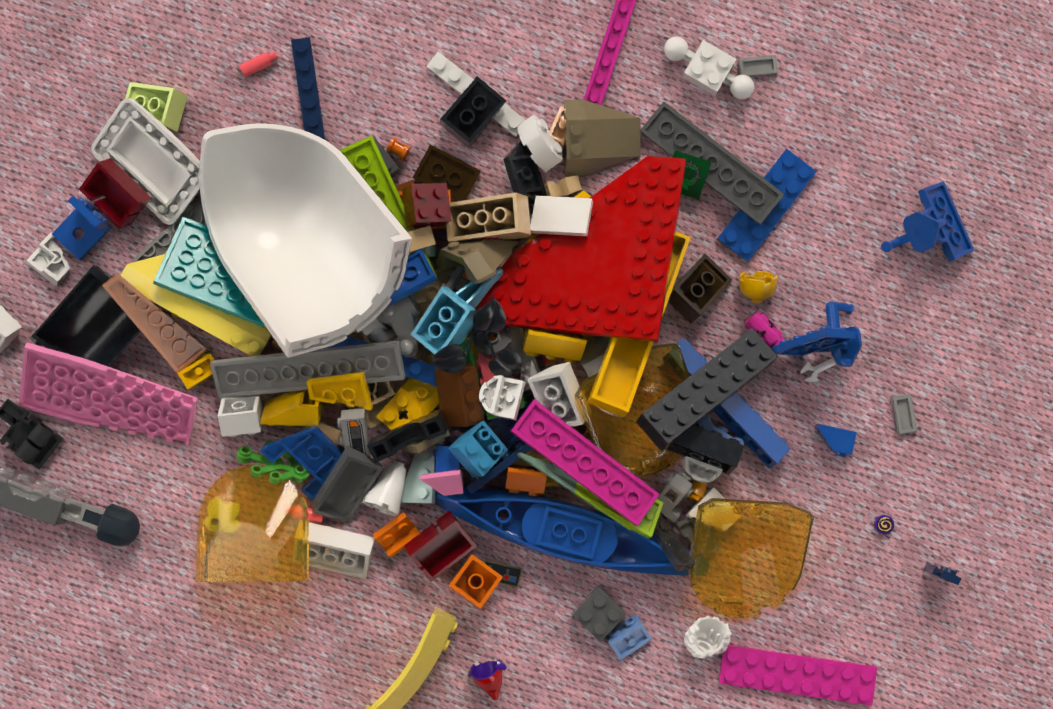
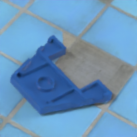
[260,425,343,501]

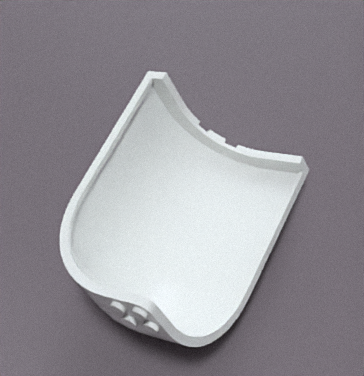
[199,124,412,358]

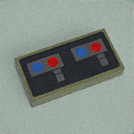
[484,560,522,587]

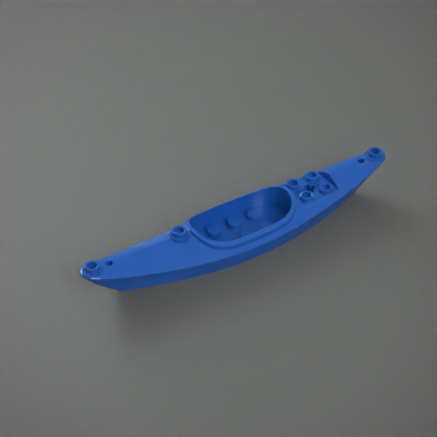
[435,487,708,576]

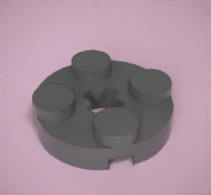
[473,326,512,358]

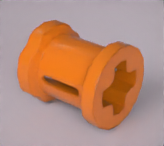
[386,137,411,161]

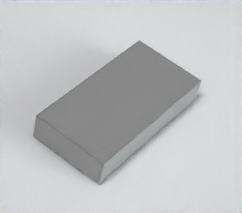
[738,55,778,77]
[891,394,918,435]

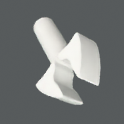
[800,358,835,382]

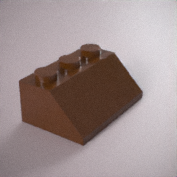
[434,363,485,427]

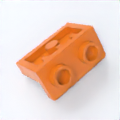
[372,512,420,558]

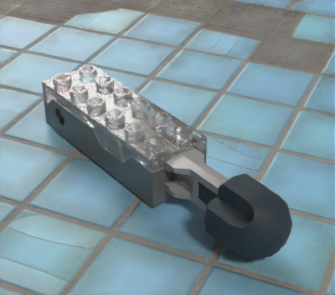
[0,466,140,547]

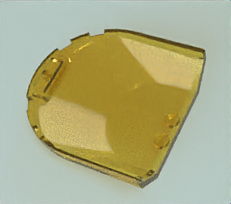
[574,343,690,477]
[195,464,309,582]
[688,498,814,618]

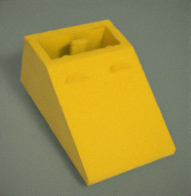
[260,390,323,427]

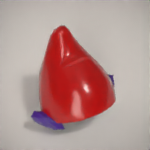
[468,659,507,700]

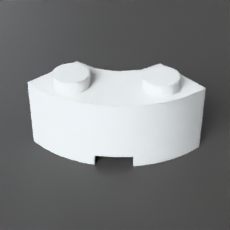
[517,114,562,172]

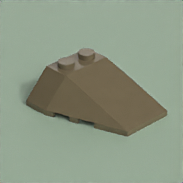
[564,100,641,177]

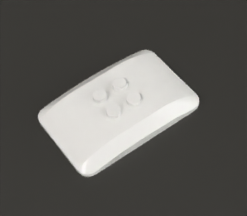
[91,98,200,225]

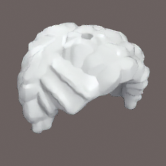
[684,616,732,659]

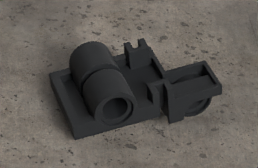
[0,399,64,470]

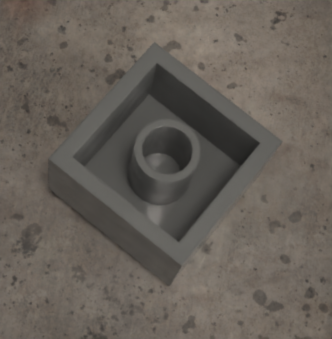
[571,585,627,642]

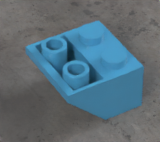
[448,421,508,477]

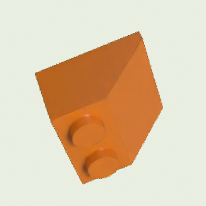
[505,464,547,496]
[447,554,503,609]

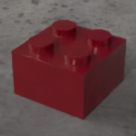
[402,183,452,228]

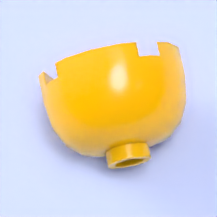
[739,271,778,303]

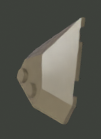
[435,239,519,284]

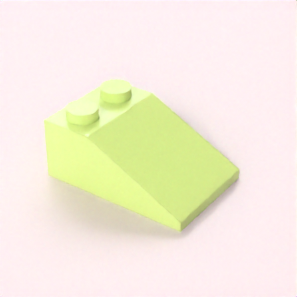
[125,82,188,132]

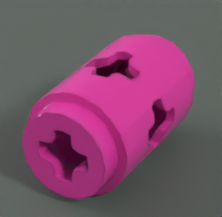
[744,310,784,350]

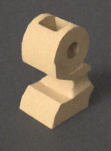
[544,175,583,197]

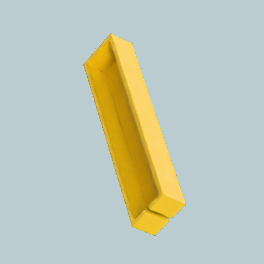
[587,231,691,417]

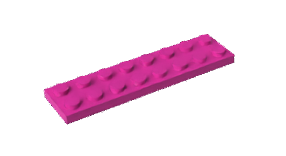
[510,399,660,526]
[718,645,877,706]

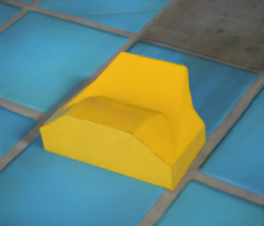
[177,353,215,390]

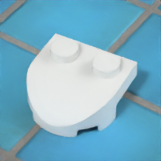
[479,375,525,420]
[683,456,723,483]

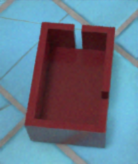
[79,158,151,229]
[404,510,477,582]

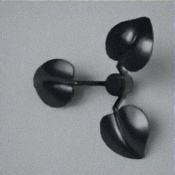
[431,298,522,377]

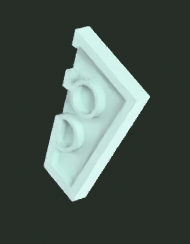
[401,445,437,504]

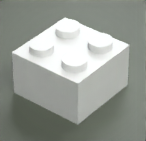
[217,394,263,437]

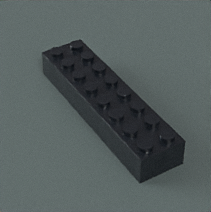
[636,328,778,452]

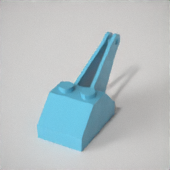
[411,267,503,354]

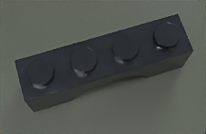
[367,409,449,463]

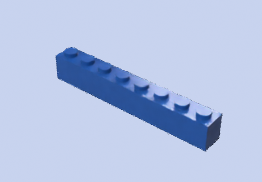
[662,338,791,468]

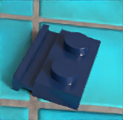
[923,563,961,585]

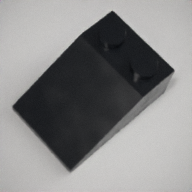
[440,76,507,148]

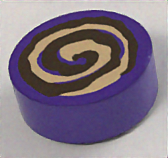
[874,515,894,534]

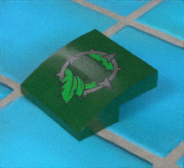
[672,150,711,200]

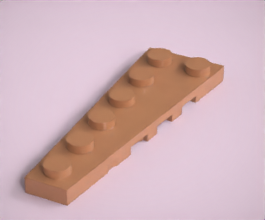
[102,273,207,373]

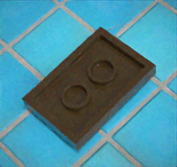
[412,144,481,202]

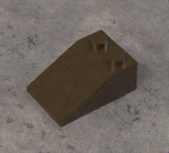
[668,254,732,324]

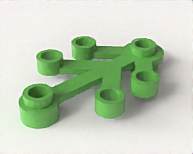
[236,440,310,484]

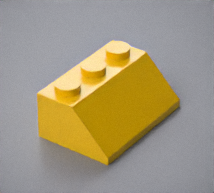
[522,328,587,363]

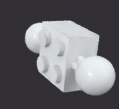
[664,37,755,99]

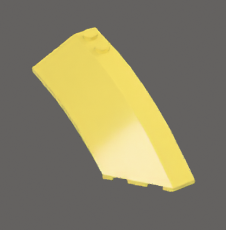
[121,254,271,356]
[365,608,458,709]

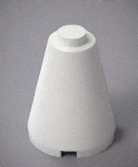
[362,461,407,517]

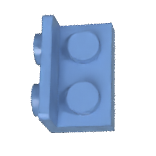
[605,614,652,660]

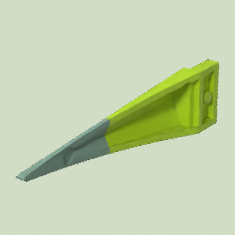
[517,453,664,538]

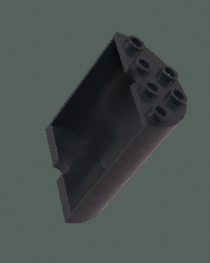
[31,265,140,367]

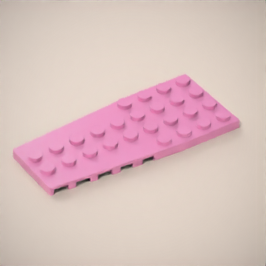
[19,343,198,446]

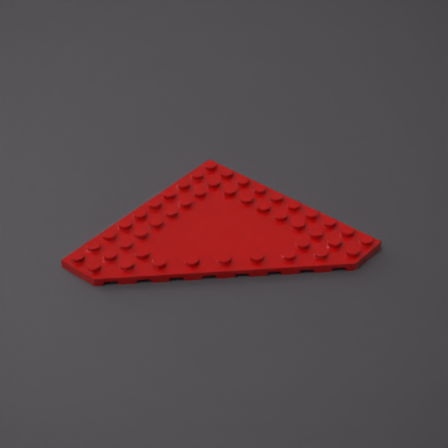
[475,156,686,342]

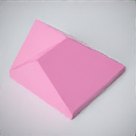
[420,469,463,496]

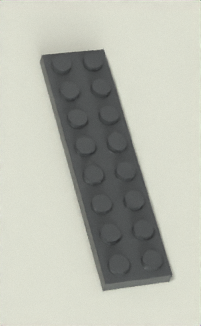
[640,102,784,225]

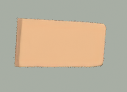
[549,106,566,149]

